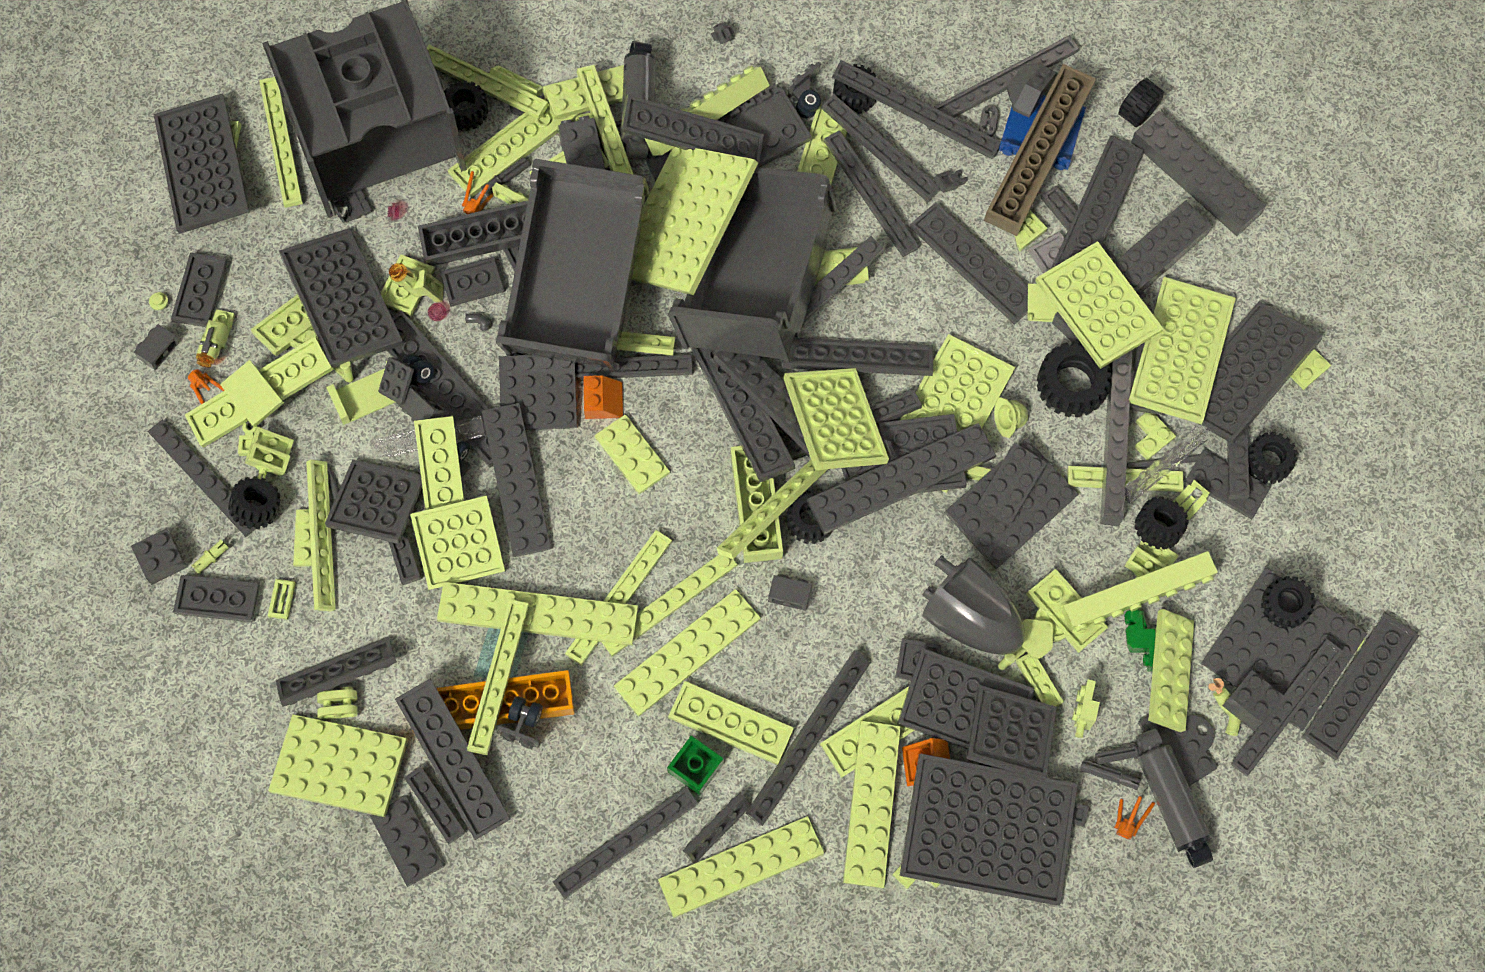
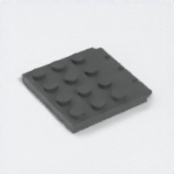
[718,84,812,168]

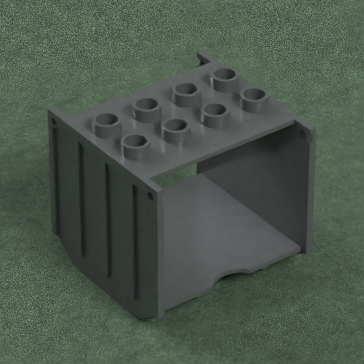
[262,0,467,218]

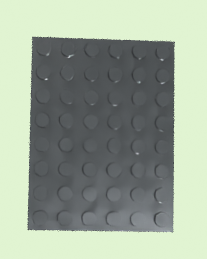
[899,754,1078,906]

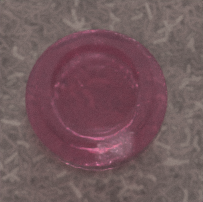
[387,203,399,221]
[428,303,447,321]

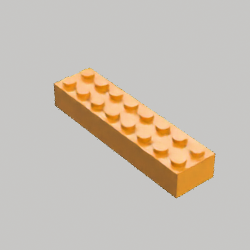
[412,670,574,733]

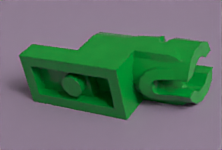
[1124,610,1156,672]

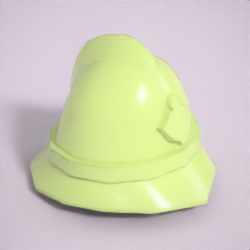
[994,397,1028,438]

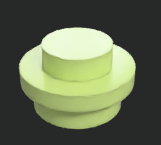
[149,292,168,310]

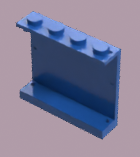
[998,97,1086,170]

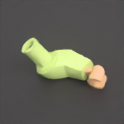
[1208,678,1241,736]

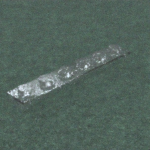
[370,416,486,459]
[1125,425,1208,504]

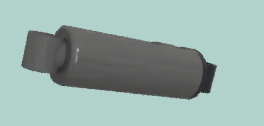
[621,41,656,160]
[1136,729,1213,868]

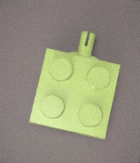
[245,427,294,479]
[1125,541,1179,578]
[1072,679,1100,738]

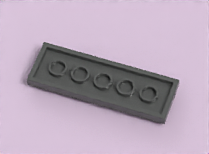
[276,637,397,707]

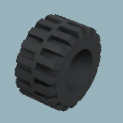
[833,64,876,114]
[1118,78,1164,127]
[444,80,488,131]
[1248,432,1298,484]
[228,476,281,530]
[787,491,832,544]
[1134,496,1189,550]
[1261,576,1316,629]

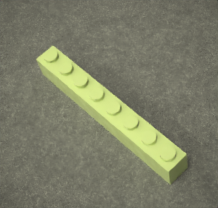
[645,65,770,156]
[1061,551,1218,632]

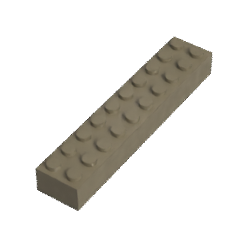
[984,64,1096,236]

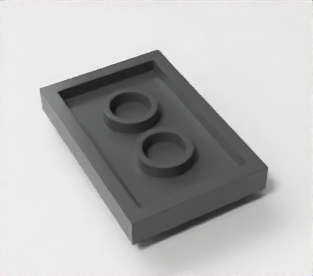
[440,257,504,307]

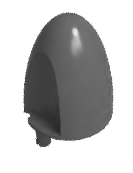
[922,555,1025,655]

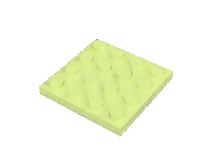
[410,496,505,590]

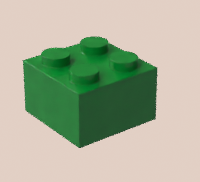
[667,736,724,796]

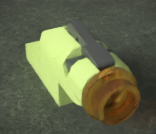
[389,263,444,302]
[196,309,235,368]

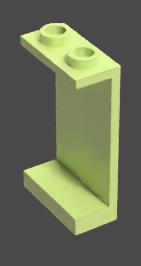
[326,361,396,425]

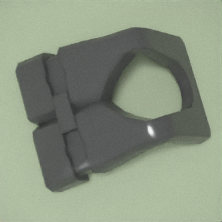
[328,190,372,223]

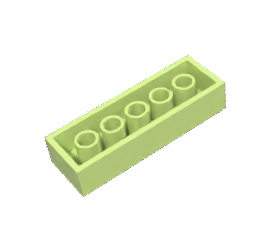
[730,446,783,563]

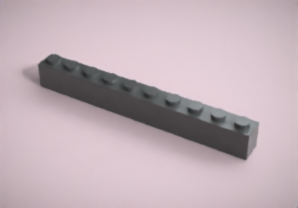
[1100,350,1133,527]

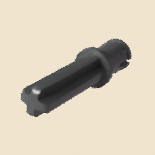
[481,158,529,196]
[1095,743,1142,764]
[1080,760,1141,790]

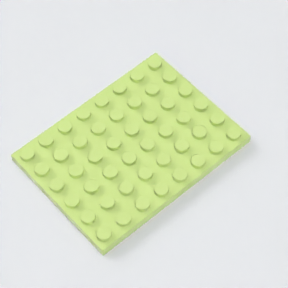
[632,147,758,295]

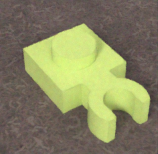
[238,423,258,456]

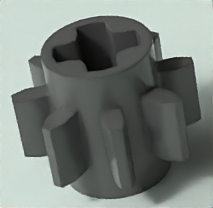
[711,22,734,44]

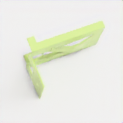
[1173,480,1209,520]

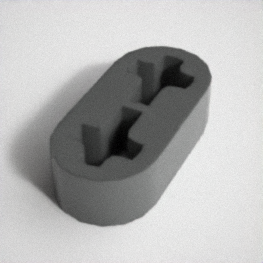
[979,105,998,137]

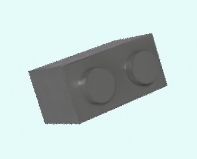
[134,324,180,371]
[768,574,812,611]

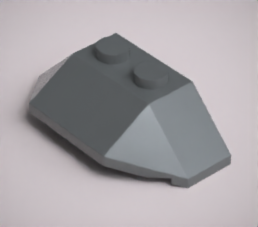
[1006,65,1058,117]

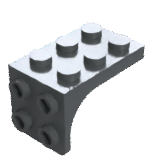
[557,116,605,170]

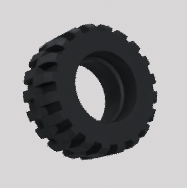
[1037,342,1112,417]

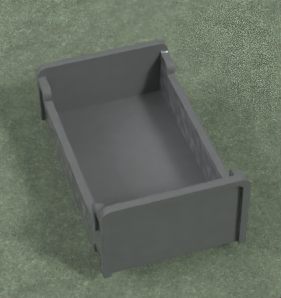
[496,159,650,372]
[668,167,837,363]

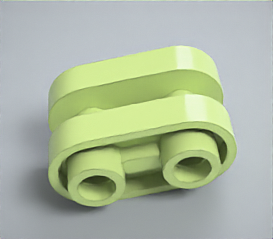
[317,687,358,720]

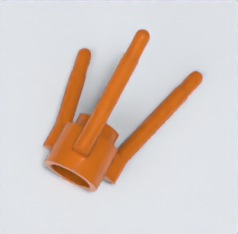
[462,171,493,214]
[188,369,225,404]
[1114,796,1155,840]

